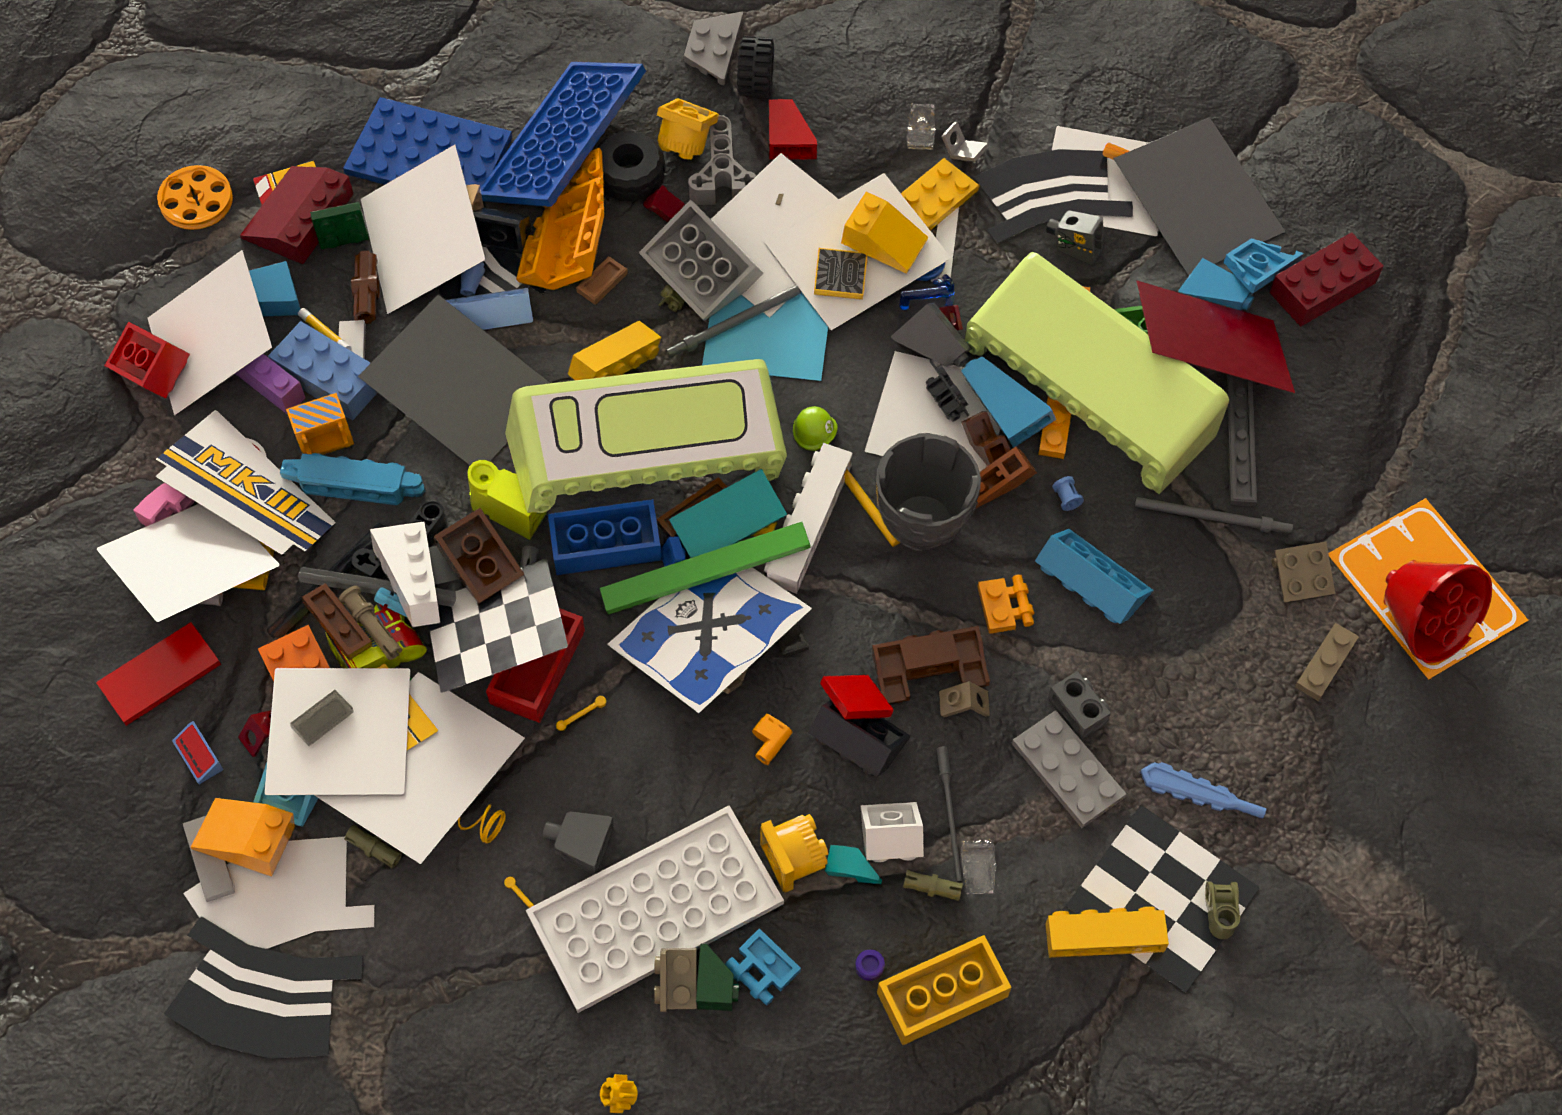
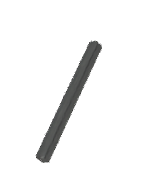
[298,567,456,607]

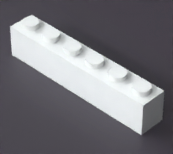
[764,443,853,594]

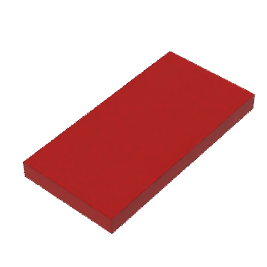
[96,622,221,726]

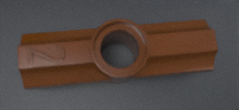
[351,251,380,324]

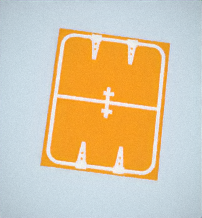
[1328,498,1529,680]

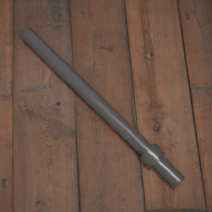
[666,285,801,358]
[1135,497,1293,534]

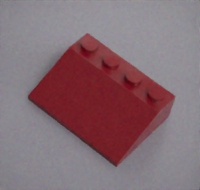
[240,166,354,264]

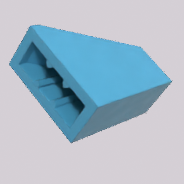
[1178,258,1254,311]

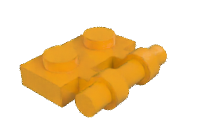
[977,575,1034,634]

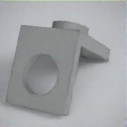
[942,122,988,162]

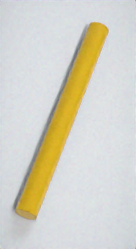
[844,469,900,547]

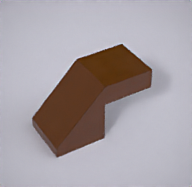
[961,411,1010,466]

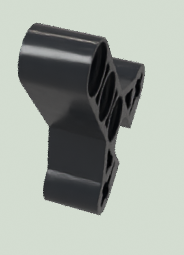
[352,500,447,579]

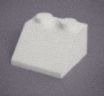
[861,802,924,862]

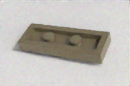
[1295,623,1359,701]

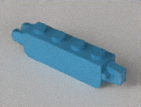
[280,453,426,505]

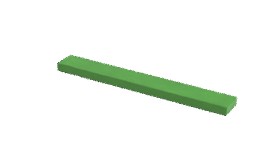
[600,522,811,615]

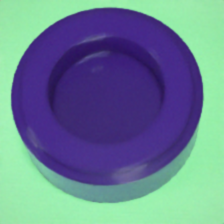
[855,950,885,981]

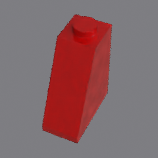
[769,99,817,160]

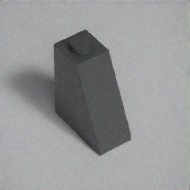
[891,303,972,367]

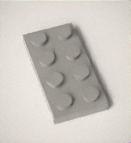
[1012,710,1126,828]

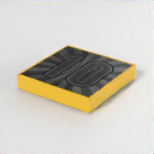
[814,248,867,300]

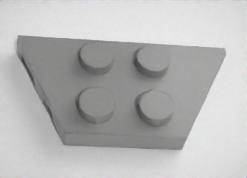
[684,12,743,85]

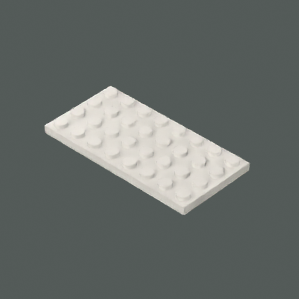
[526,806,784,1013]

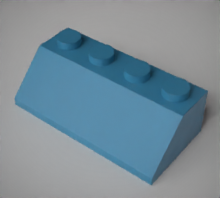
[1035,529,1153,624]

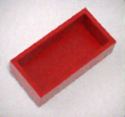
[486,608,585,723]

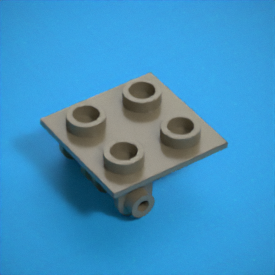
[1272,542,1335,602]

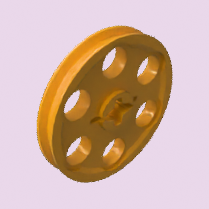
[157,165,233,230]

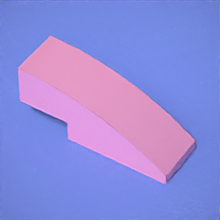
[133,483,195,526]

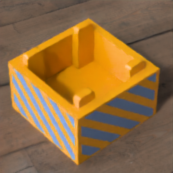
[286,393,354,455]

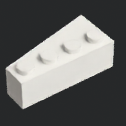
[370,522,440,627]

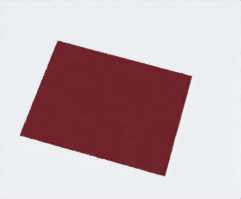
[1136,280,1295,393]

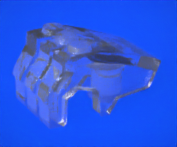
[907,103,936,150]
[960,840,996,894]

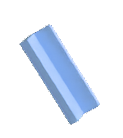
[429,288,533,330]

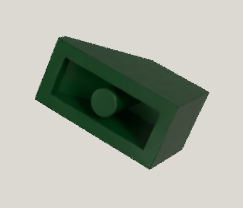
[696,943,739,1011]

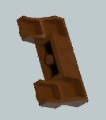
[872,626,990,704]

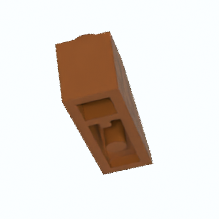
[976,447,1037,508]

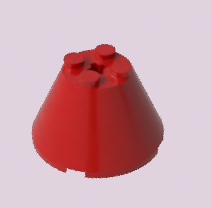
[1384,560,1492,663]

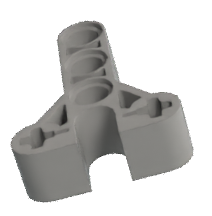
[688,115,757,205]

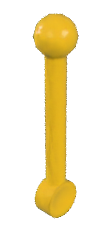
[556,696,606,731]
[504,877,534,908]

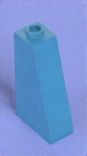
[249,261,301,316]
[961,356,1056,448]

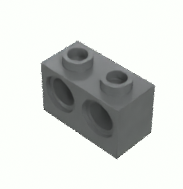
[1048,671,1111,740]

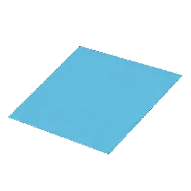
[702,292,828,381]

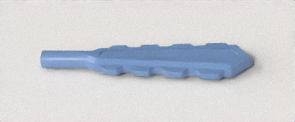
[1140,762,1266,819]

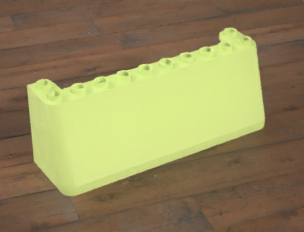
[965,252,1229,494]

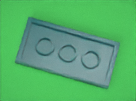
[669,469,787,558]

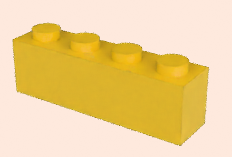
[568,321,661,381]
[1045,907,1169,958]

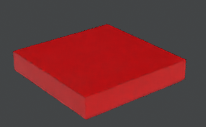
[820,675,894,719]

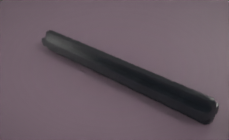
[267,523,385,640]

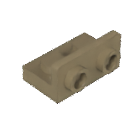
[654,948,697,1012]

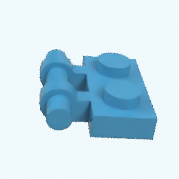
[725,929,801,1006]

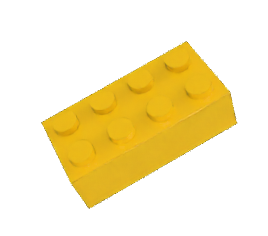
[877,935,1011,1045]

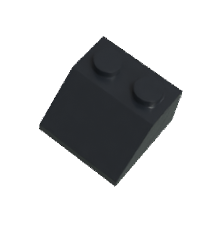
[473,208,531,254]

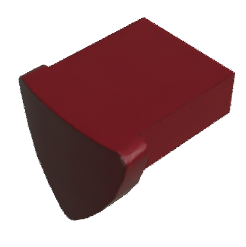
[643,185,685,222]

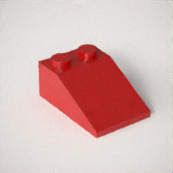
[104,322,190,399]

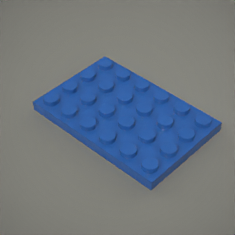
[343,97,512,188]

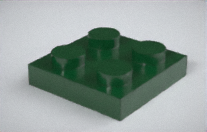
[310,202,369,249]

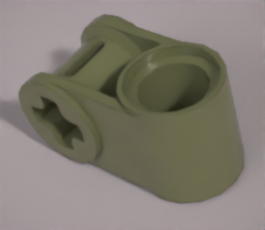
[1205,881,1240,939]

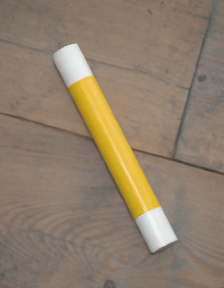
[298,308,352,351]

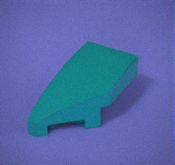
[825,845,882,884]

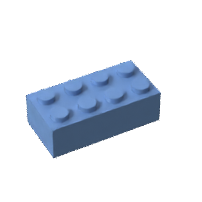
[268,321,378,420]

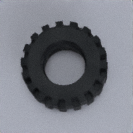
[737,36,774,98]

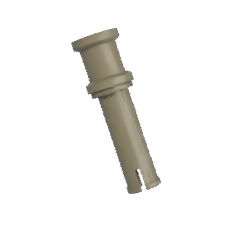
[338,586,403,660]

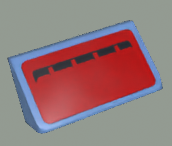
[172,721,224,784]

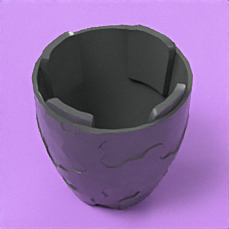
[876,433,981,551]

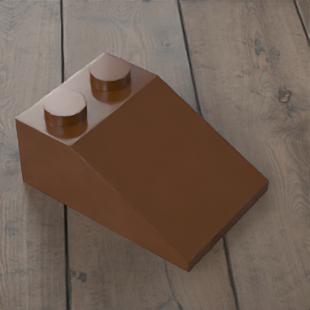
[434,508,525,604]

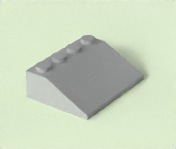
[639,200,764,321]

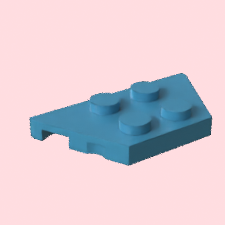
[1223,238,1303,293]

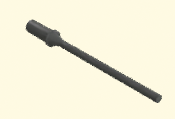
[936,746,962,883]

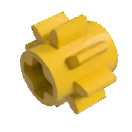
[600,1074,638,1113]

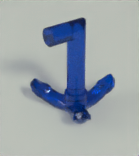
[899,274,955,310]

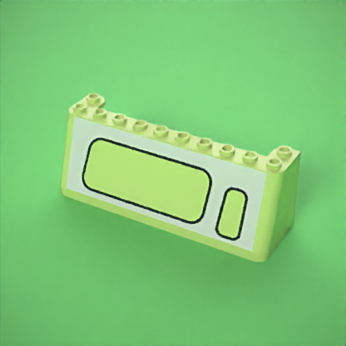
[505,359,787,513]

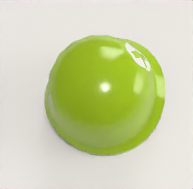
[793,406,837,451]

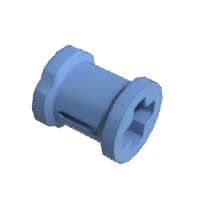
[1052,476,1084,511]

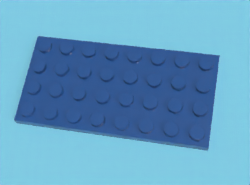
[480,62,646,207]

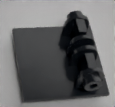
[926,360,969,421]

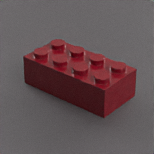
[1269,232,1384,327]

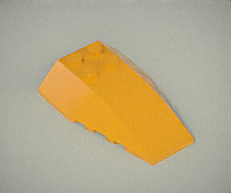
[516,148,604,290]

